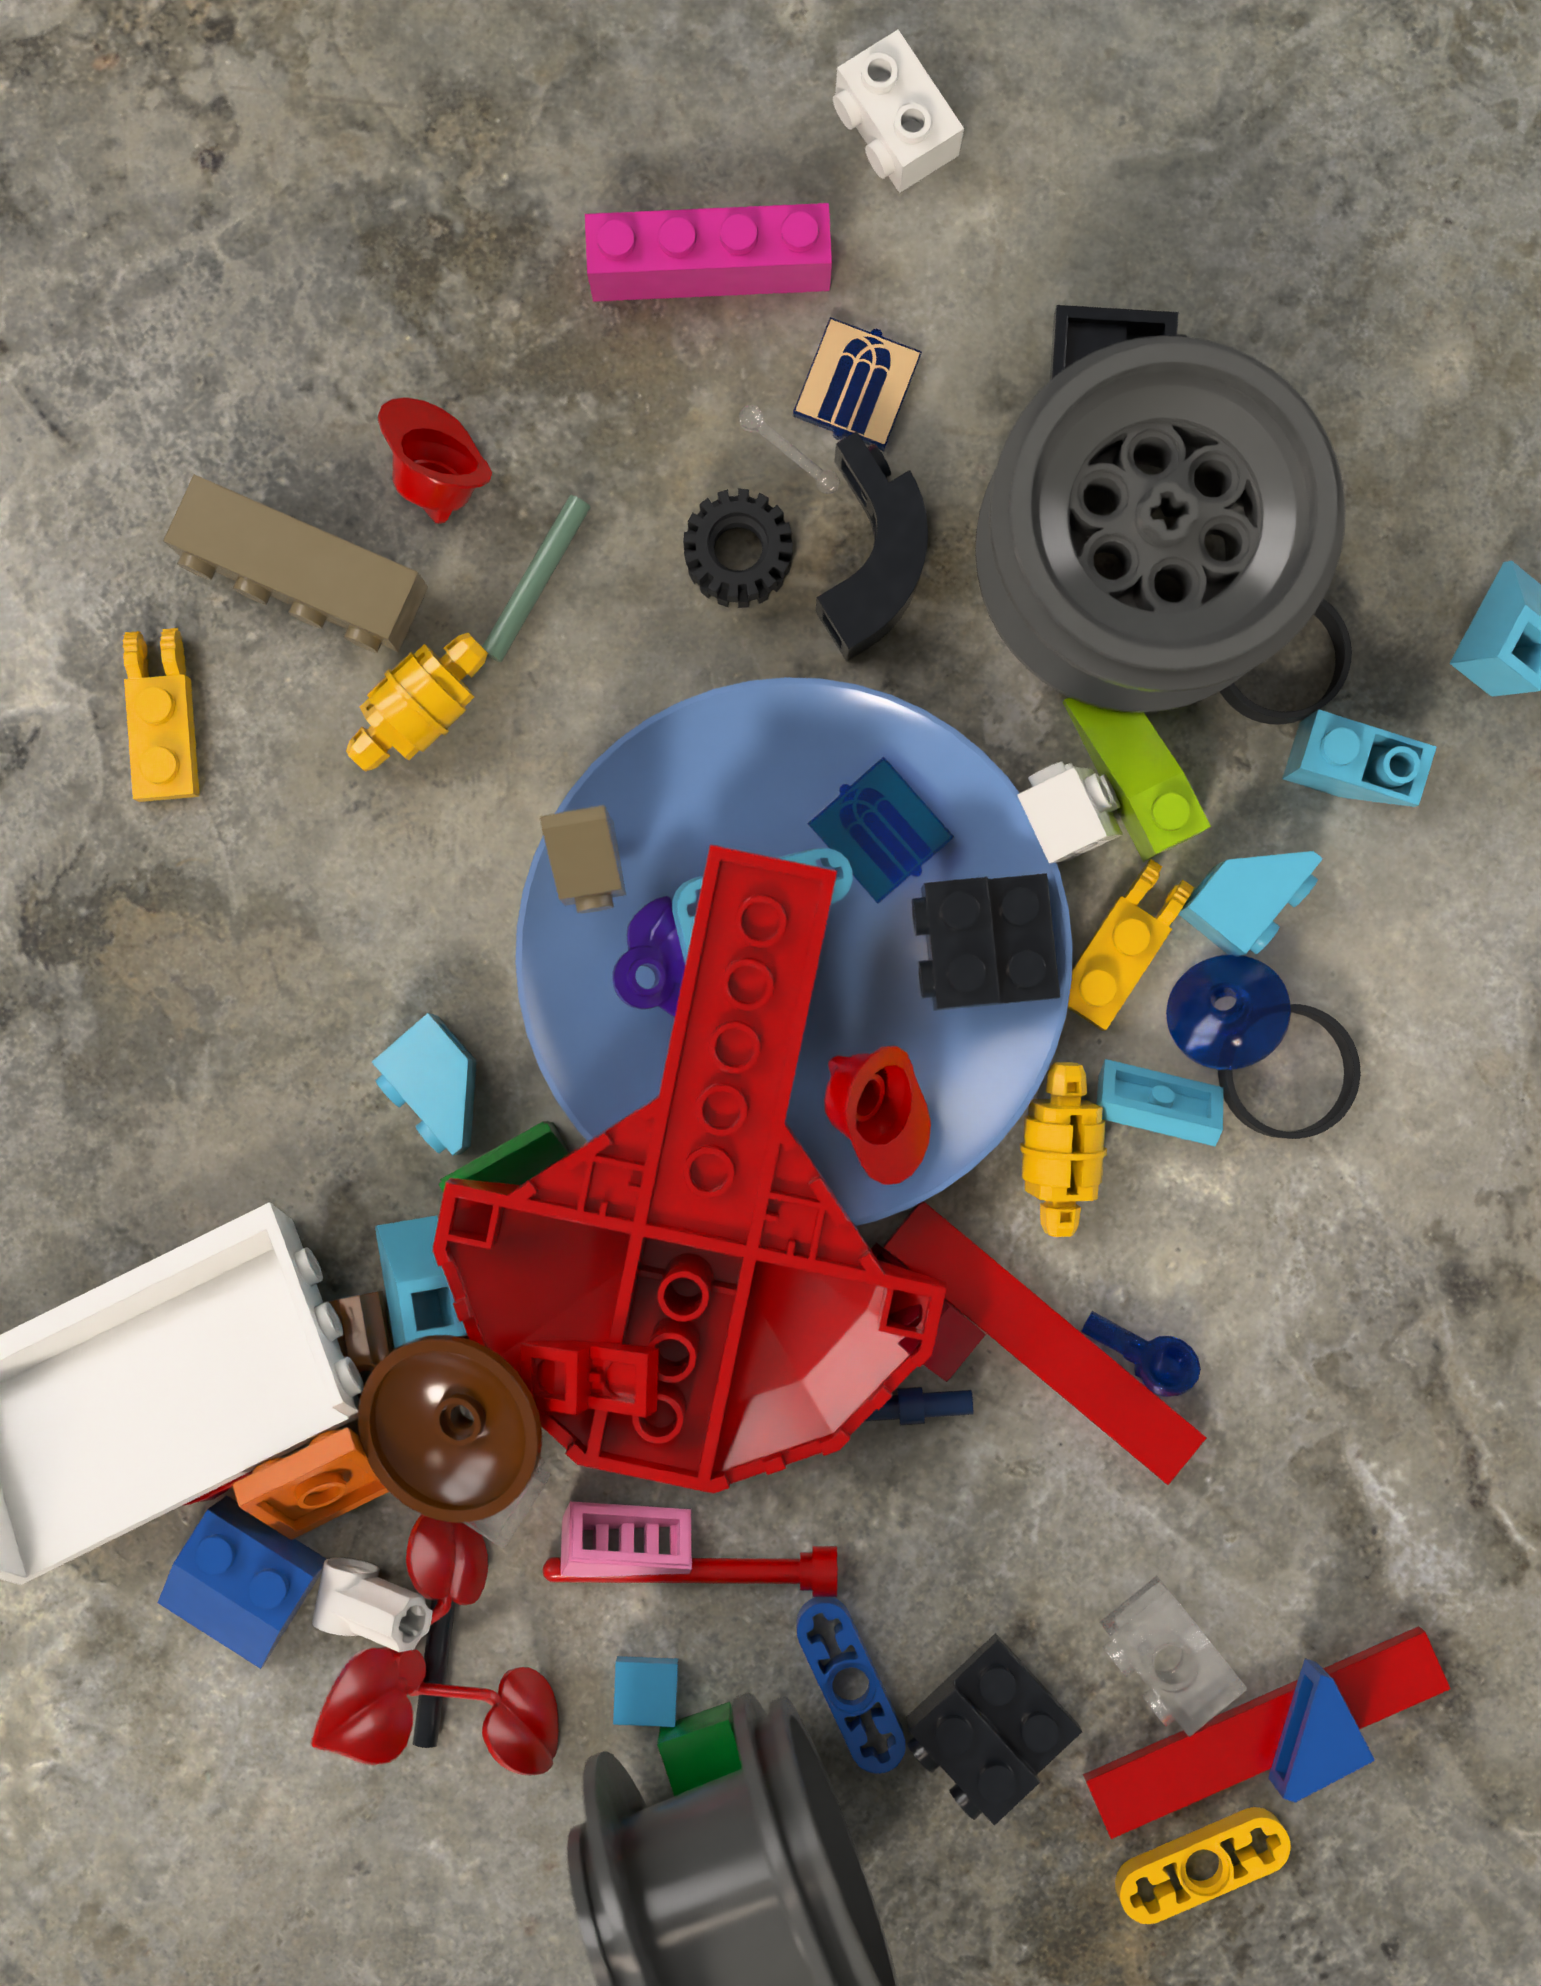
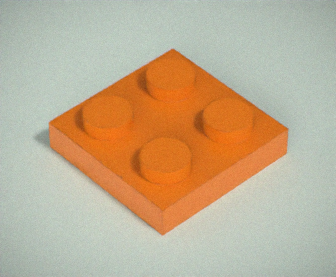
[232,1427,389,1540]

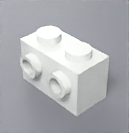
[833,29,964,193]
[1017,762,1123,863]

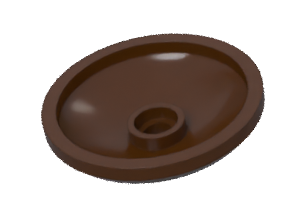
[358,1335,542,1523]

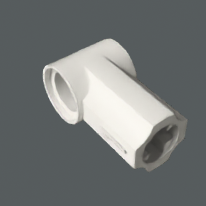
[312,1558,433,1652]

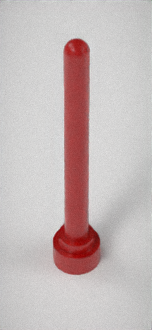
[542,1546,838,1597]

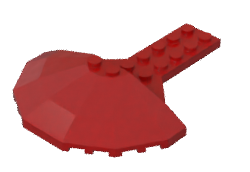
[432,844,947,1494]

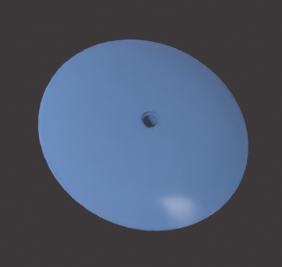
[515,677,1073,1226]

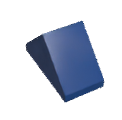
[1268,1658,1375,1803]

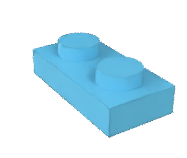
[1096,1059,1224,1147]

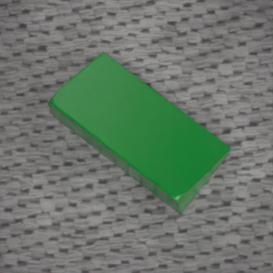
[438,1121,570,1193]

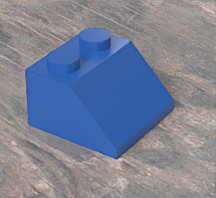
[157,1495,326,1669]

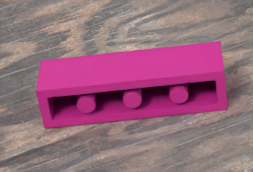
[585,203,832,302]

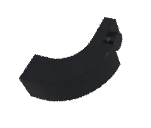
[815,431,928,662]

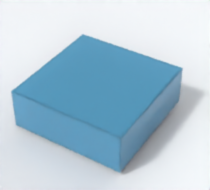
[613,1656,678,1727]

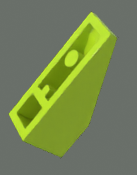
[1063,697,1211,862]

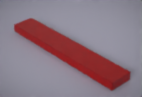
[883,1201,1207,1485]
[1083,1626,1451,1839]

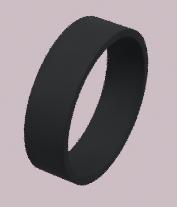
[1220,599,1352,725]
[1218,1004,1361,1139]

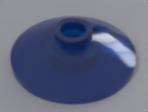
[1166,954,1291,1070]

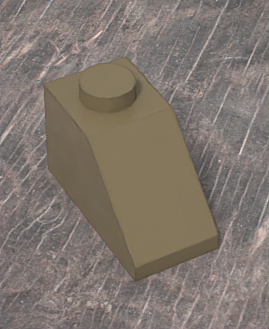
[540,805,626,913]

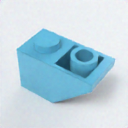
[1449,560,1541,697]
[1282,709,1437,807]
[1178,851,1323,958]
[372,1013,477,1156]
[375,1215,467,1348]

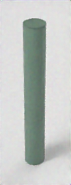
[482,495,591,663]

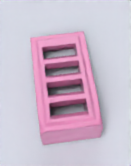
[560,1501,692,1577]

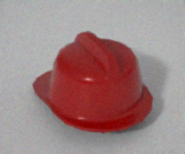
[377,397,492,524]
[824,1045,931,1185]

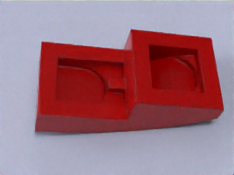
[520,1340,659,1417]

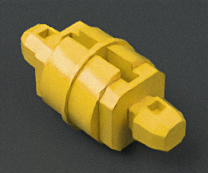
[346,633,488,772]
[1020,1062,1107,1237]

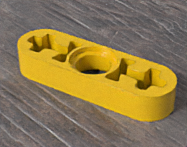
[1115,1807,1291,1924]

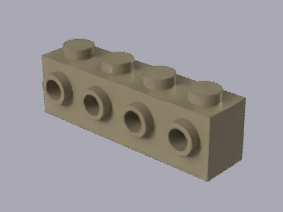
[163,474,428,653]

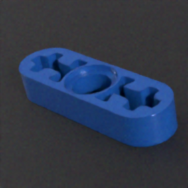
[796,1597,906,1774]

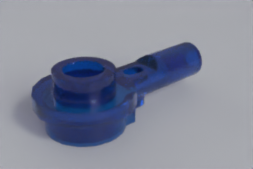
[1081,1311,1201,1397]

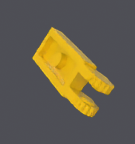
[123,628,200,802]
[1067,859,1194,1031]

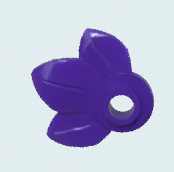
[612,896,685,1017]

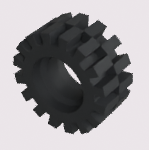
[683,488,793,608]

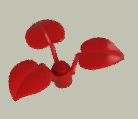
[311,1514,559,1776]

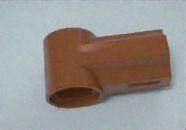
[329,1291,393,1400]

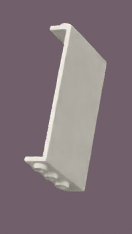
[0,1202,364,1585]

